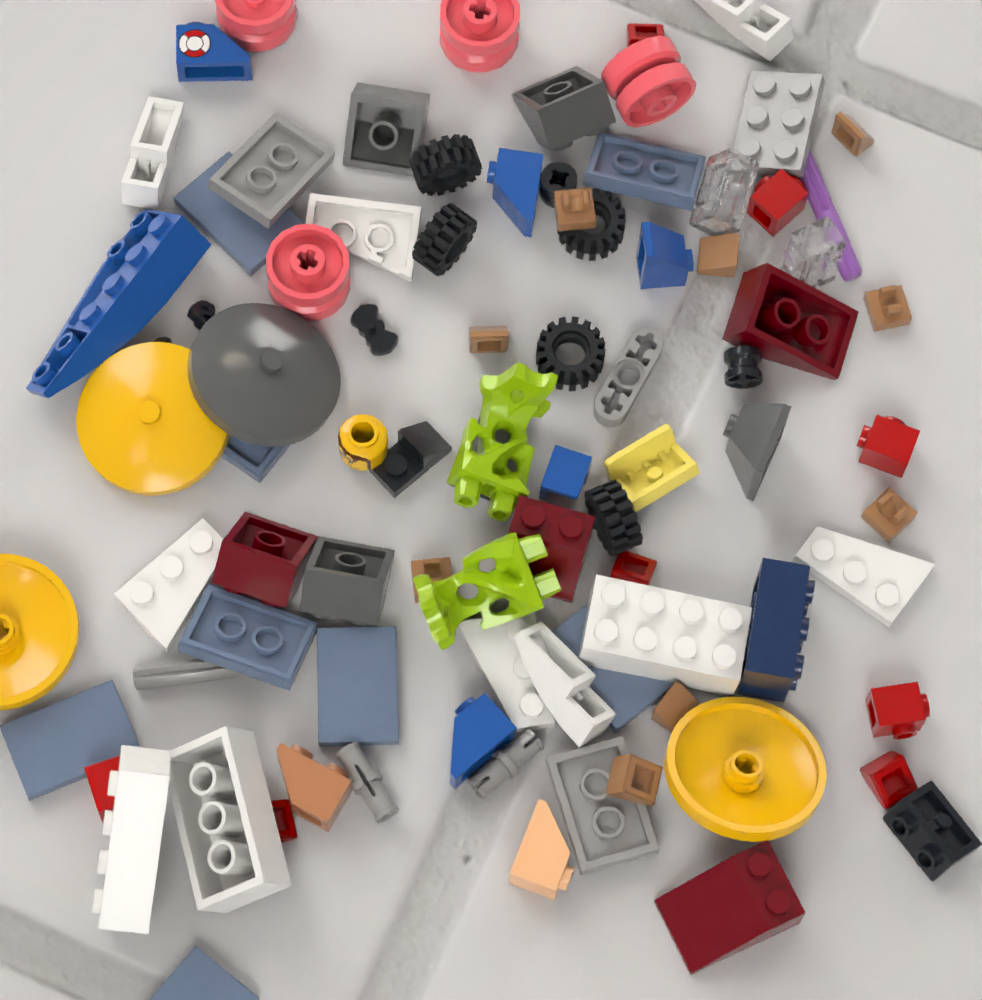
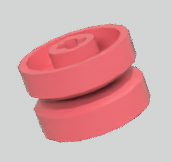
[215,0,297,52]
[440,0,520,72]
[601,36,696,128]
[266,224,350,321]

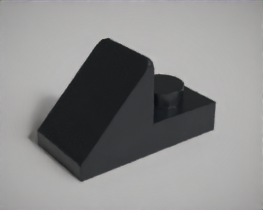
[369,421,452,498]

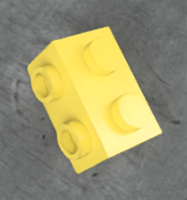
[604,424,699,512]

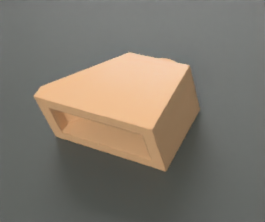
[509,799,574,900]

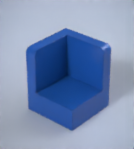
[539,445,592,501]

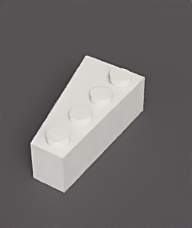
[92,745,171,934]

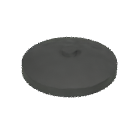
[187,303,340,447]

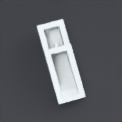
[694,0,794,61]
[121,96,184,210]
[515,621,616,747]

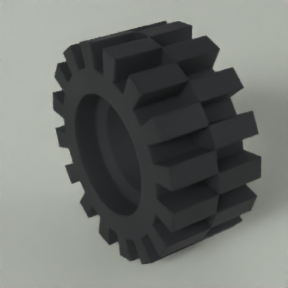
[409,134,482,196]
[557,187,626,261]
[412,203,477,276]
[536,316,606,391]
[584,479,643,556]

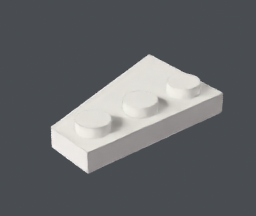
[305,193,422,282]
[114,518,223,654]
[793,526,936,628]
[457,612,555,733]

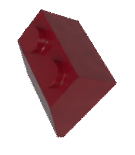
[508,495,595,603]
[212,512,318,608]

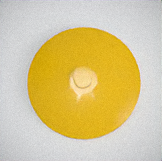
[76,342,230,496]
[0,554,80,711]
[664,697,827,842]

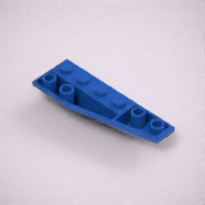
[26,209,212,398]

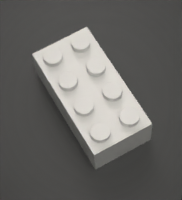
[578,574,752,697]
[168,726,292,913]

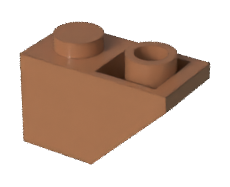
[276,743,352,832]

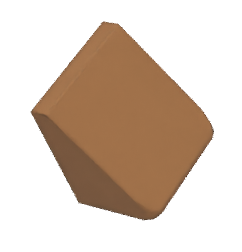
[831,111,875,157]
[697,233,740,278]
[469,326,509,353]
[651,681,701,733]
[606,754,663,806]

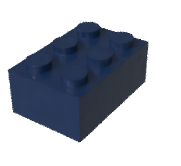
[737,558,815,703]

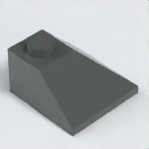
[723,404,792,501]

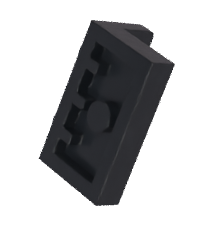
[883,780,982,881]

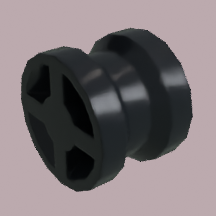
[539,162,578,208]
[723,346,763,389]

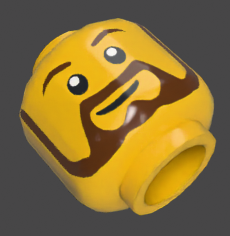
[338,414,389,471]

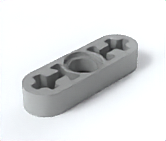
[593,327,664,427]

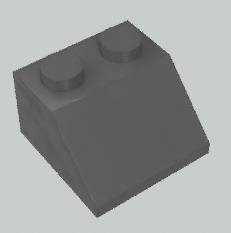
[512,66,616,151]
[342,82,430,177]
[299,536,395,626]

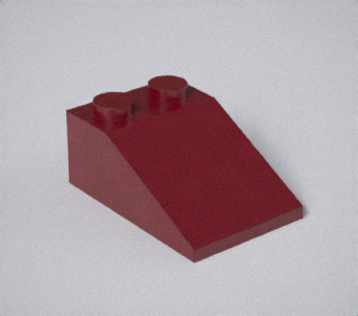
[722,263,859,380]
[654,841,806,975]

